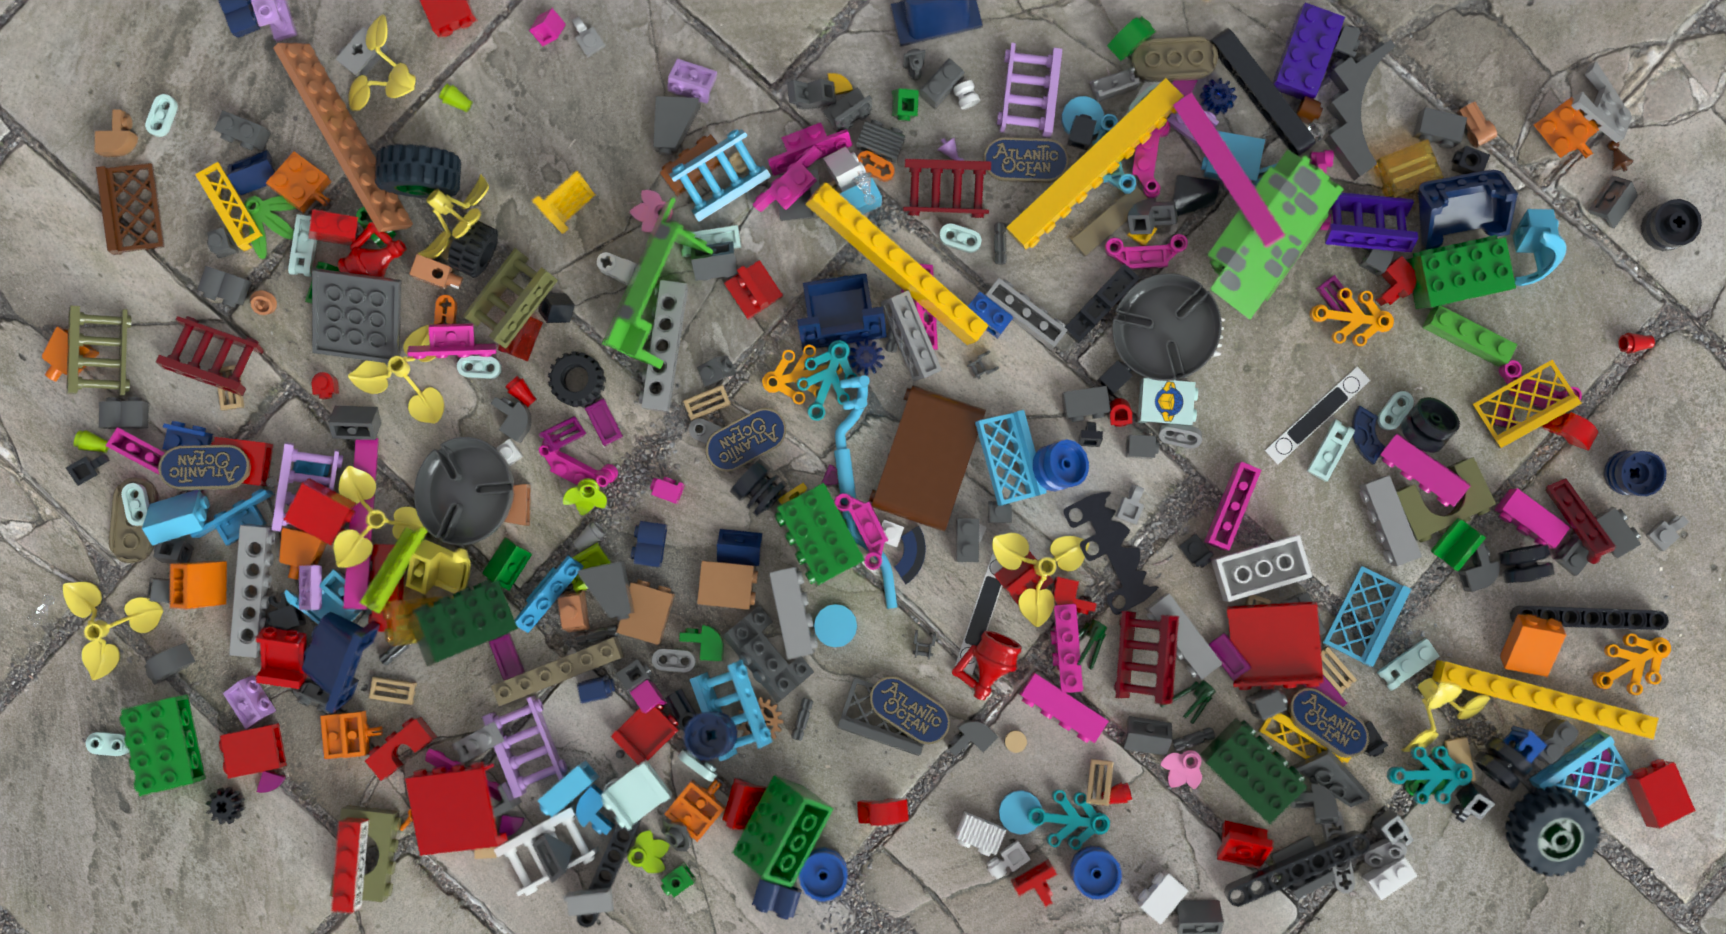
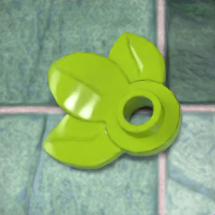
[563,478,607,516]
[627,830,670,873]

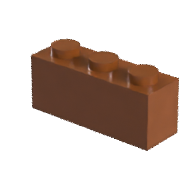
[660,134,727,197]

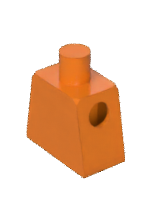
[42,327,100,382]
[279,528,327,580]

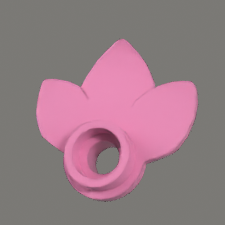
[630,190,673,232]
[1161,750,1202,789]

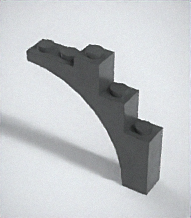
[1324,40,1396,181]

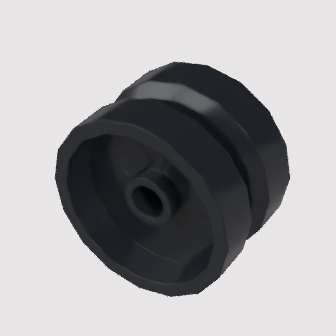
[1641,199,1702,251]
[1401,397,1460,453]
[1498,544,1555,583]
[1472,736,1533,792]

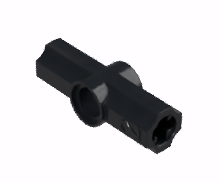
[665,688,698,731]

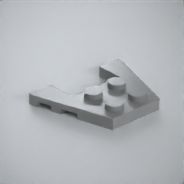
[1571,61,1632,143]

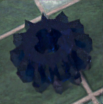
[1199,78,1237,115]
[848,339,885,376]

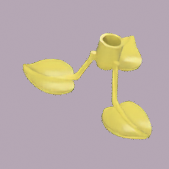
[349,14,416,111]
[418,174,489,259]
[348,324,444,424]
[334,466,428,567]
[992,533,1089,627]
[63,582,163,680]
[1401,678,1490,752]

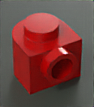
[311,372,339,399]
[1109,398,1132,427]

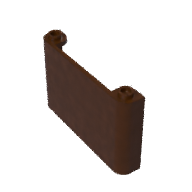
[869,385,986,532]

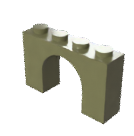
[1396,457,1496,543]
[330,805,401,902]

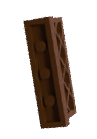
[96,163,165,255]

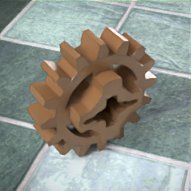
[737,696,784,739]

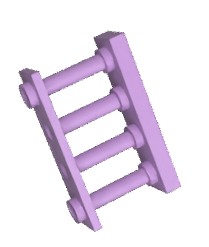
[251,0,297,42]
[997,43,1062,138]
[272,442,343,531]
[482,695,568,798]

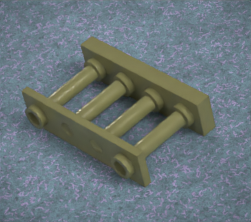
[463,248,558,348]
[66,305,131,397]

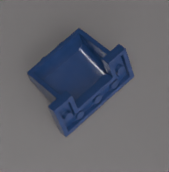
[890,0,983,47]
[797,273,887,351]
[302,611,381,713]

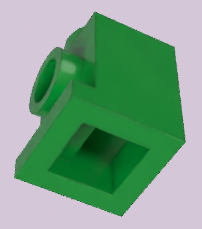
[892,88,919,121]
[661,862,697,898]

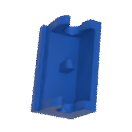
[1503,726,1547,763]

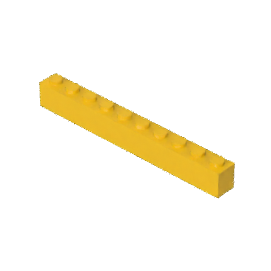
[1006,78,1184,250]
[805,182,989,345]
[1432,660,1659,739]

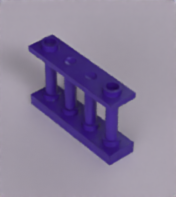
[1325,192,1418,253]

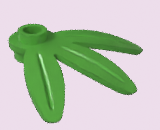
[244,196,296,259]

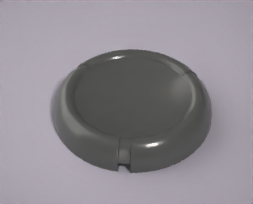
[1112,273,1222,381]
[414,437,514,545]

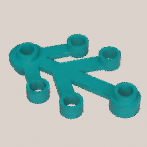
[796,340,857,421]
[1387,746,1472,805]
[1027,789,1110,850]

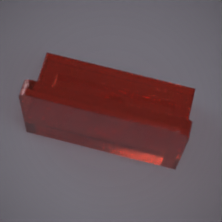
[498,316,543,362]

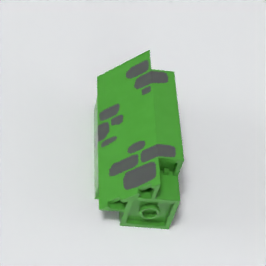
[1208,150,1344,320]
[601,197,713,369]

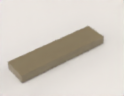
[1071,185,1148,257]

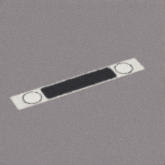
[1265,367,1370,464]
[955,553,1003,675]

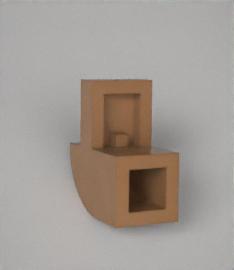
[94,110,138,157]

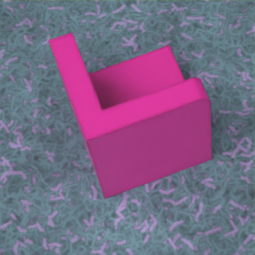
[529,8,566,46]
[630,680,667,713]

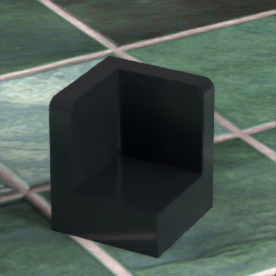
[538,293,575,323]

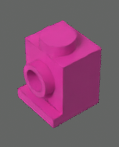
[650,477,685,504]

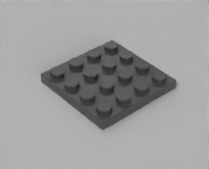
[312,268,401,363]

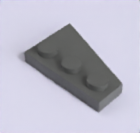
[1293,749,1370,807]

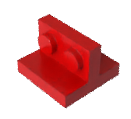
[724,260,783,319]
[994,550,1055,606]
[722,778,767,830]
[1217,820,1273,869]
[1011,859,1058,908]

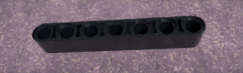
[1209,28,1316,156]
[1510,606,1669,630]
[577,817,643,928]
[1224,830,1370,907]

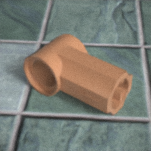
[1457,102,1497,148]

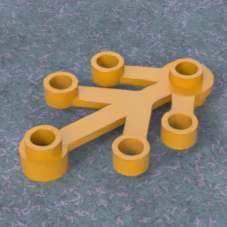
[1309,288,1394,347]
[762,344,843,404]
[1592,633,1671,695]

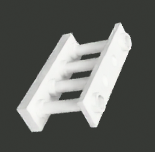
[494,804,599,896]

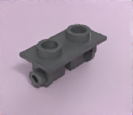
[903,49,926,80]
[293,682,337,715]

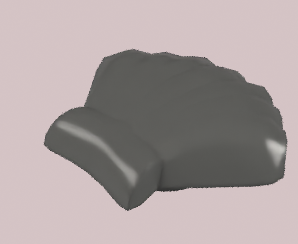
[661,819,692,852]

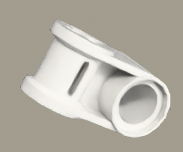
[597,252,637,285]

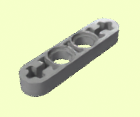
[1321,810,1355,893]

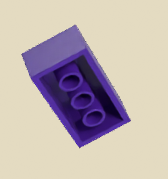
[1272,2,1345,100]

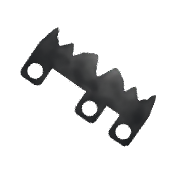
[1063,491,1159,615]

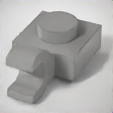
[572,16,605,58]
[1115,484,1144,525]
[1646,515,1689,551]

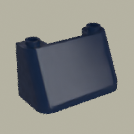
[1418,169,1518,250]

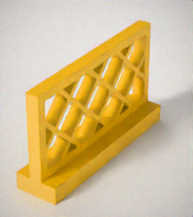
[532,171,595,234]
[1472,359,1582,449]

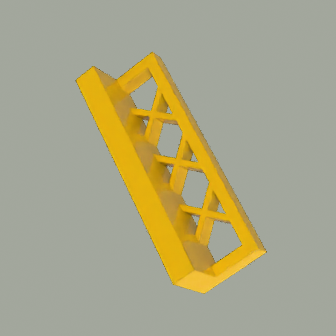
[195,162,263,252]
[1258,713,1351,763]

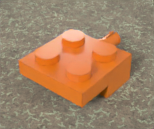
[1534,97,1600,159]
[266,151,331,214]
[320,710,383,759]
[664,779,726,842]

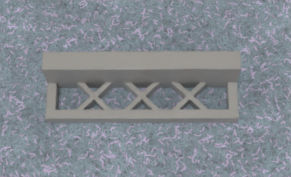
[880,290,942,381]

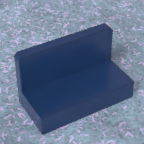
[227,150,275,195]
[717,529,763,566]

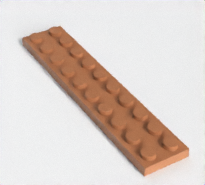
[273,43,413,232]

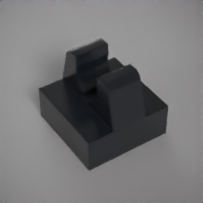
[1078,422,1103,447]

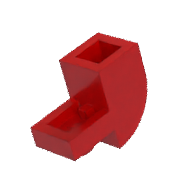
[1376,256,1416,306]
[1542,412,1599,451]
[1052,577,1097,615]
[857,798,909,826]

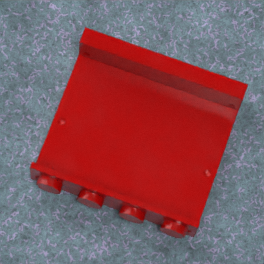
[1227,601,1324,690]
[405,761,508,856]

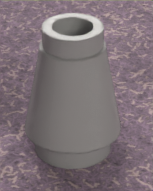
[573,521,606,552]

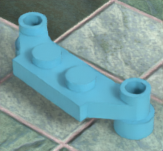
[1092,114,1136,194]

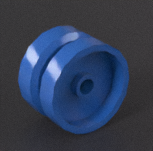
[1032,439,1089,492]
[1070,846,1122,900]
[799,847,848,901]

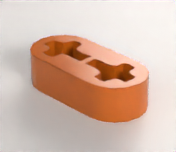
[857,151,895,182]
[434,295,457,324]

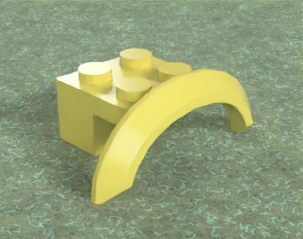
[406,539,471,598]

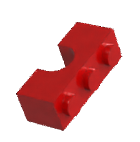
[365,717,437,781]

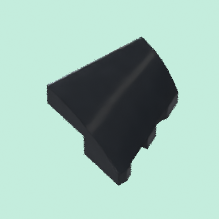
[1171,175,1220,216]

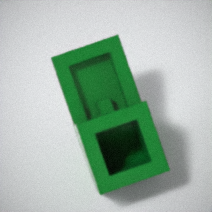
[1107,16,1156,61]
[679,624,724,661]

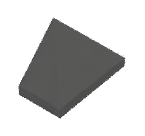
[532,833,573,883]

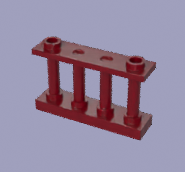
[903,159,991,218]
[155,316,264,396]
[1114,611,1179,704]

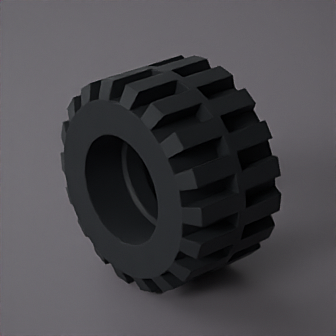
[448,220,498,278]
[548,351,606,408]

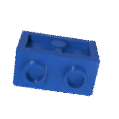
[967,292,1013,339]
[162,421,213,450]

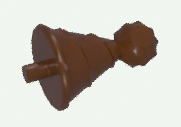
[1607,140,1634,172]

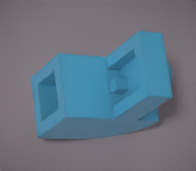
[576,784,615,835]

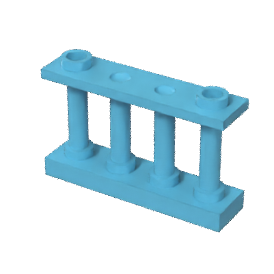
[669,129,771,222]
[689,660,772,761]

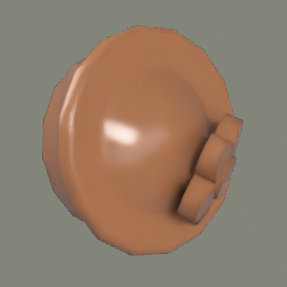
[250,290,277,315]

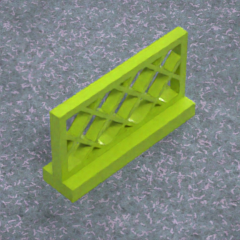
[359,527,428,614]

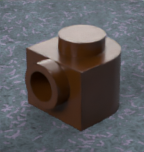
[1296,95,1323,125]

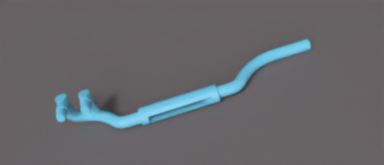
[834,375,897,609]

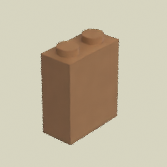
[697,561,758,609]
[616,579,675,645]

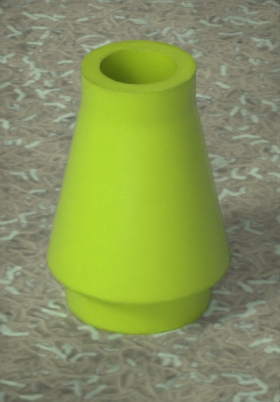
[439,83,473,112]
[73,430,109,453]

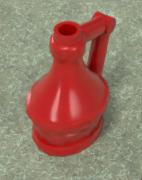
[338,222,407,277]
[952,631,1022,701]

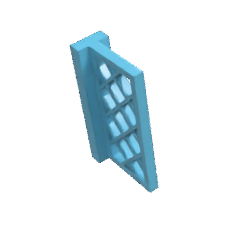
[975,410,1047,506]
[1323,566,1412,667]
[1529,730,1632,806]

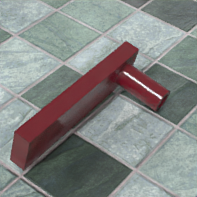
[1545,478,1616,564]

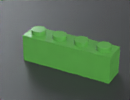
[1422,305,1517,367]

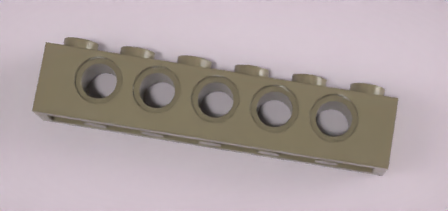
[491,637,625,706]

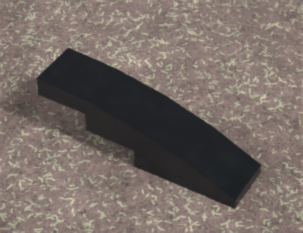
[1064,263,1140,343]

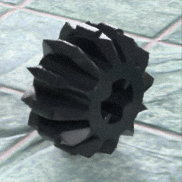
[206,787,246,825]

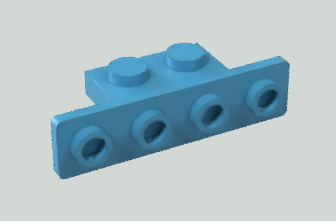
[190,489,274,546]
[515,556,583,633]

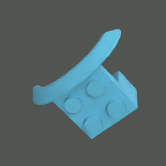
[1512,209,1566,286]
[285,569,363,624]

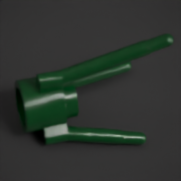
[1077,619,1107,670]
[1160,680,1216,724]

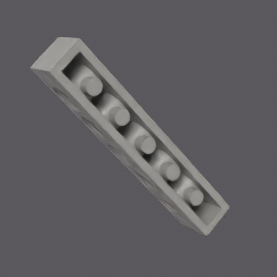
[639,280,688,413]
[229,524,275,658]

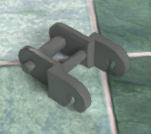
[967,350,999,379]
[912,630,936,660]

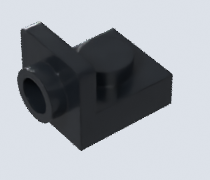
[1178,534,1214,568]
[1363,721,1389,757]

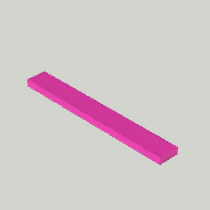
[1173,92,1286,248]
[343,438,379,610]

